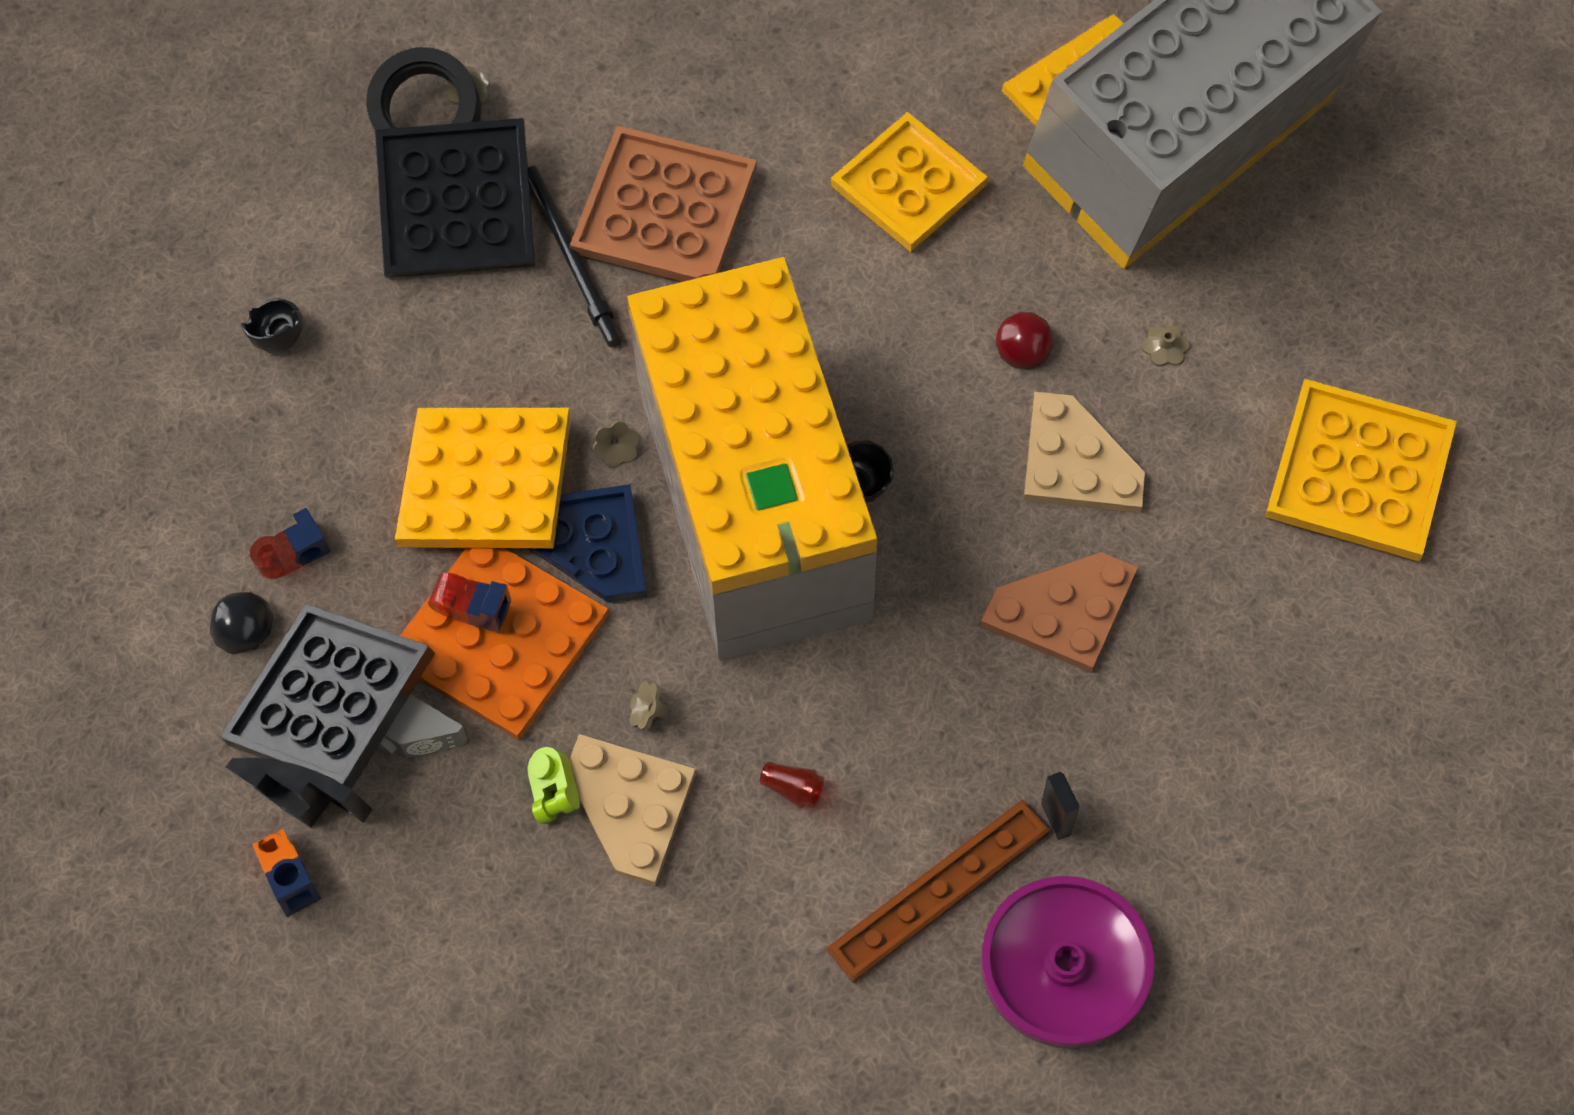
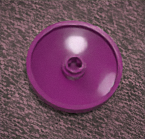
[980,876,1154,1048]

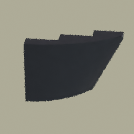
[226,758,373,828]

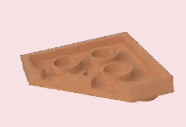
[980,552,1138,673]

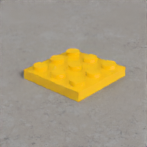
[831,112,988,252]

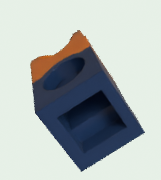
[252,828,321,917]

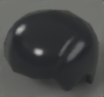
[241,298,303,353]
[847,440,894,503]
[210,592,273,654]

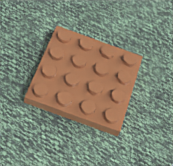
[570,125,757,282]

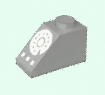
[377,694,468,758]

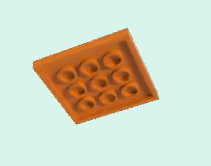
[400,548,609,741]

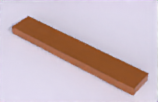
[827,799,1050,983]

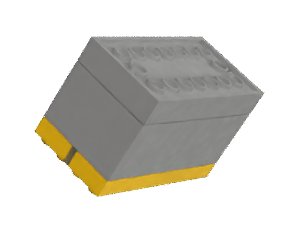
[1022,0,1383,269]
[627,257,877,661]

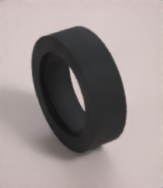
[366,47,481,130]

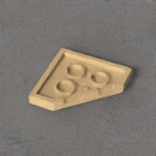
[1023,391,1145,513]
[569,734,696,886]

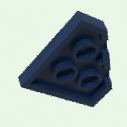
[528,484,647,603]

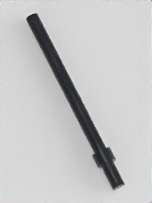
[528,166,622,348]

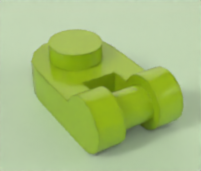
[528,747,580,825]

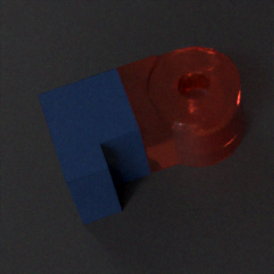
[249,507,331,579]
[428,572,511,633]

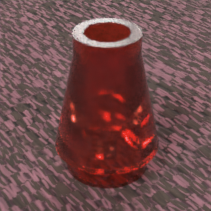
[760,761,824,808]

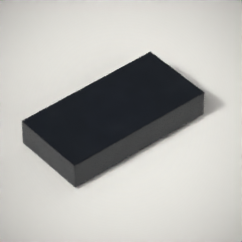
[1041,771,1080,840]

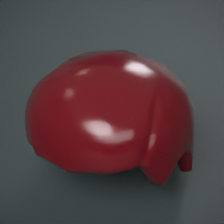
[995,312,1054,369]

